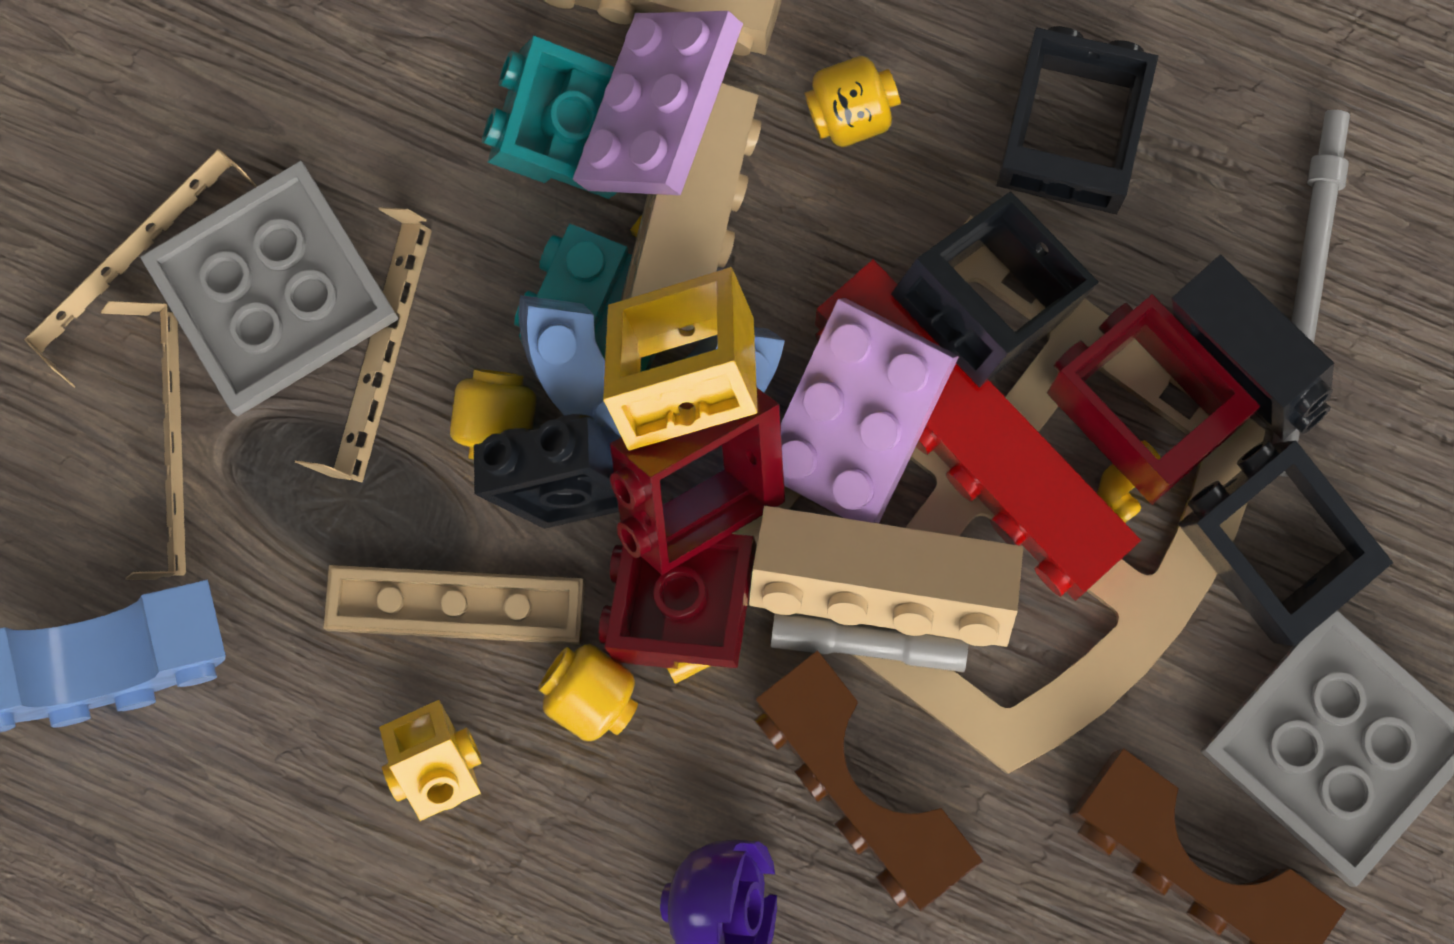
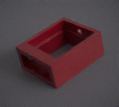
[1047,294,1260,505]
[610,388,785,575]

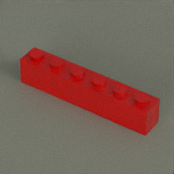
[815,259,1142,601]

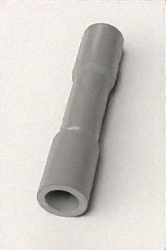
[771,613,969,672]

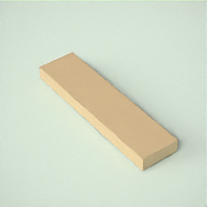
[323,565,585,645]

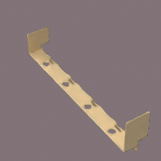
[24,149,257,388]
[295,207,432,482]
[101,301,186,580]

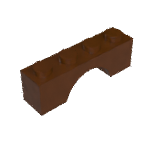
[754,650,983,911]
[1069,748,1346,944]

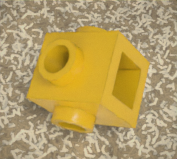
[379,700,483,821]

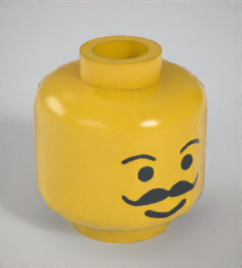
[804,56,901,147]

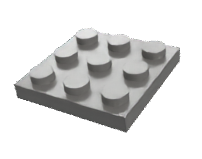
[140,161,399,417]
[1200,611,1454,887]

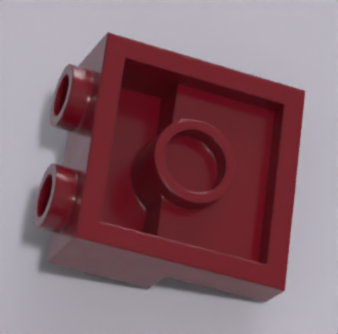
[599,534,757,669]

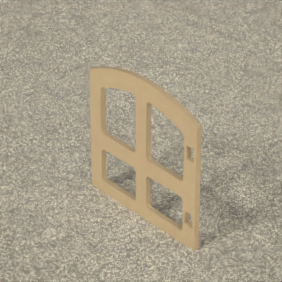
[732,215,1265,774]

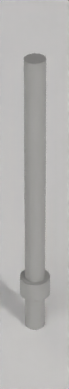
[1272,110,1350,477]

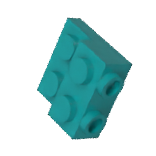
[482,36,617,199]
[514,223,656,372]

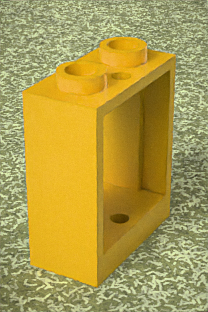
[603,267,758,451]

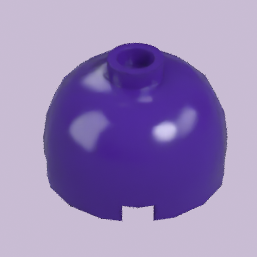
[660,840,777,944]

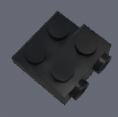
[474,414,620,529]

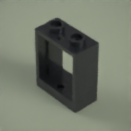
[996,26,1159,215]
[891,191,1099,387]
[1171,254,1334,441]
[1178,440,1393,646]

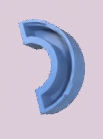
[519,295,785,437]
[0,580,226,733]

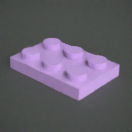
[573,11,743,195]
[780,298,959,524]

